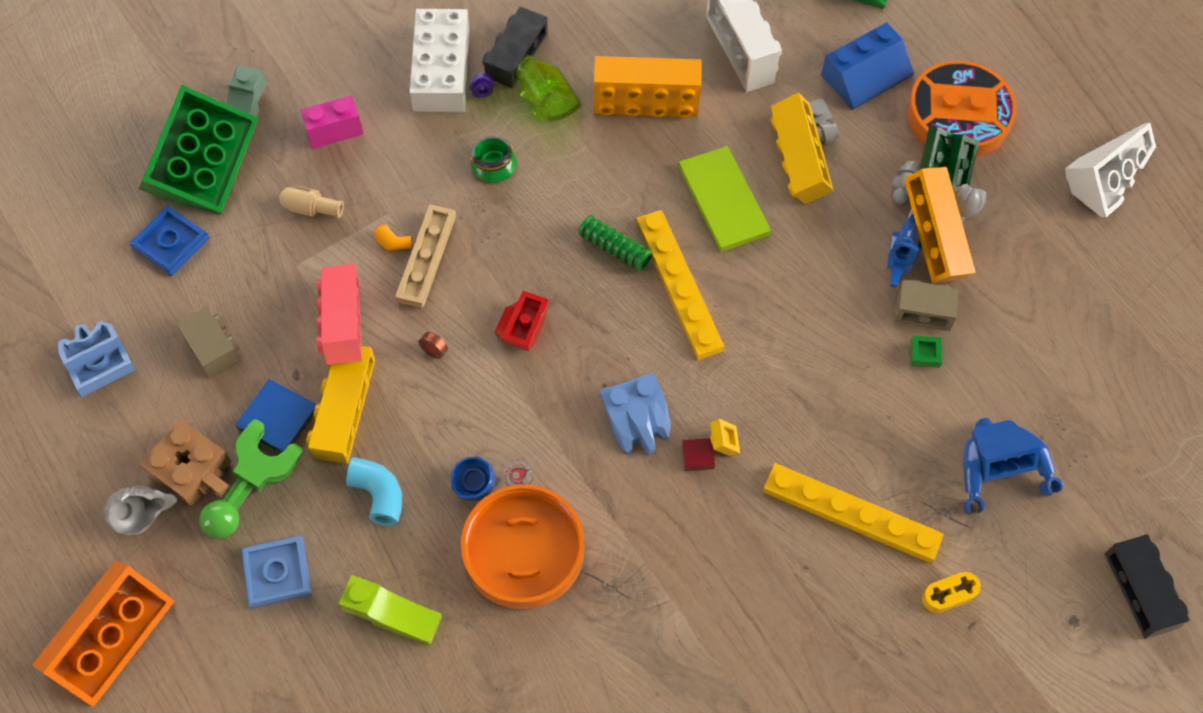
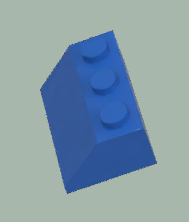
[821,22,914,110]

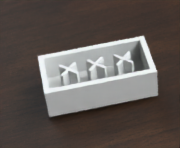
[706,0,782,92]
[410,9,470,112]

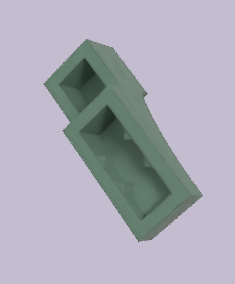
[226,64,267,117]

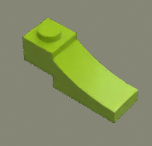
[338,575,442,645]

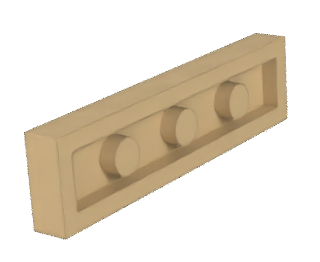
[395,204,456,309]

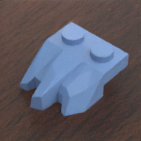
[58,321,136,397]
[599,373,671,456]

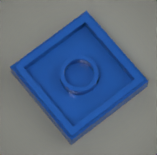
[129,205,210,276]
[235,379,316,453]

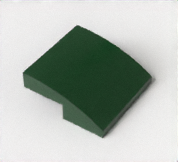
[920,127,979,187]

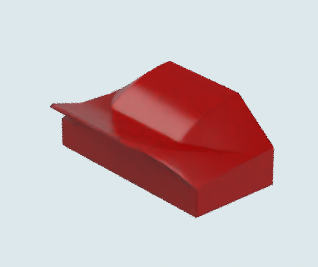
[495,291,549,352]

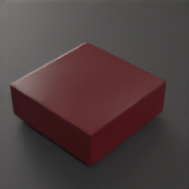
[682,438,715,471]

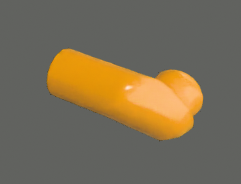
[374,224,413,251]

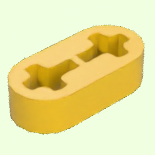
[922,572,981,613]

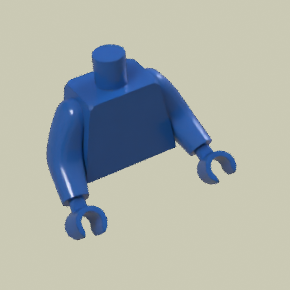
[963,418,1063,514]

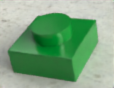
[911,335,942,368]

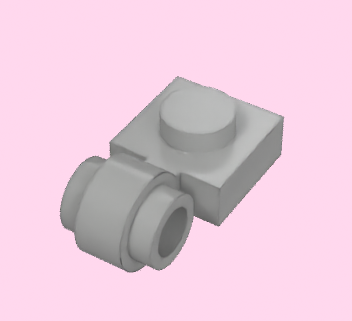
[808,98,839,145]

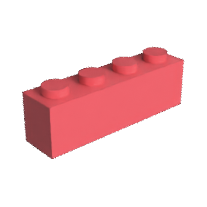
[317,264,362,365]

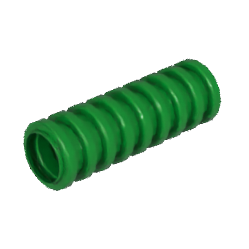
[579,215,652,272]

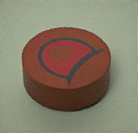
[418,332,448,359]

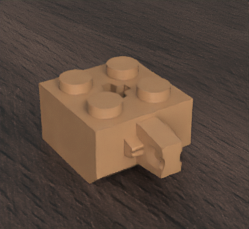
[139,419,232,507]

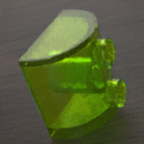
[516,55,582,121]

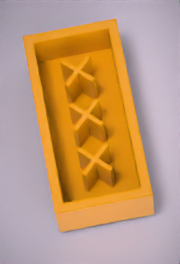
[594,56,702,118]

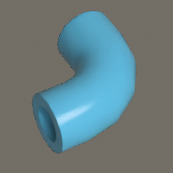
[346,457,403,527]

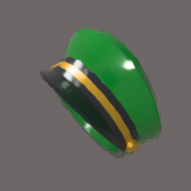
[470,136,517,183]

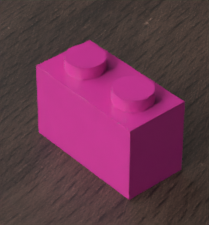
[300,95,363,149]

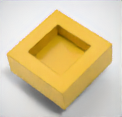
[710,419,740,457]

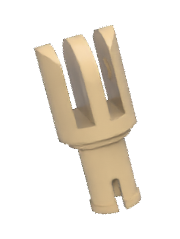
[279,186,344,218]

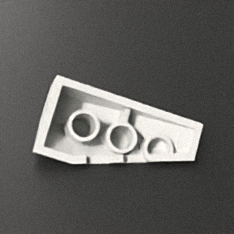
[1065,123,1156,217]

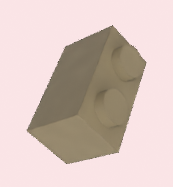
[894,279,959,331]
[176,307,240,379]

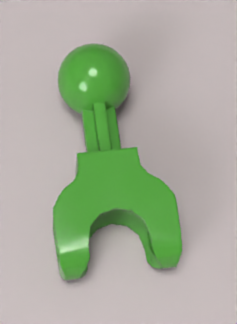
[199,419,303,539]

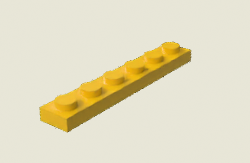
[636,210,725,360]
[763,463,944,564]

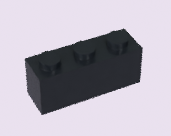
[482,6,548,89]
[1104,534,1190,639]

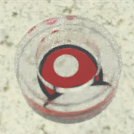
[503,459,533,486]

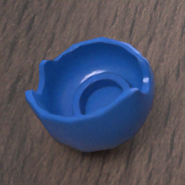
[451,456,496,501]

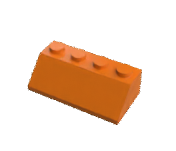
[32,560,175,707]

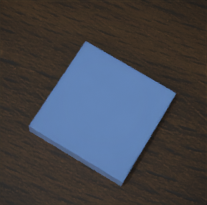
[241,535,312,609]

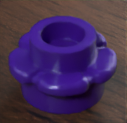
[469,73,495,98]

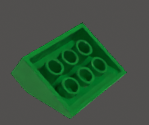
[139,85,259,214]

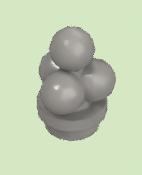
[892,161,921,204]

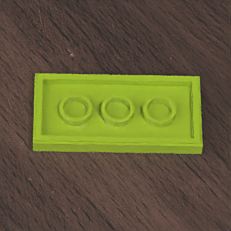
[678,146,771,253]

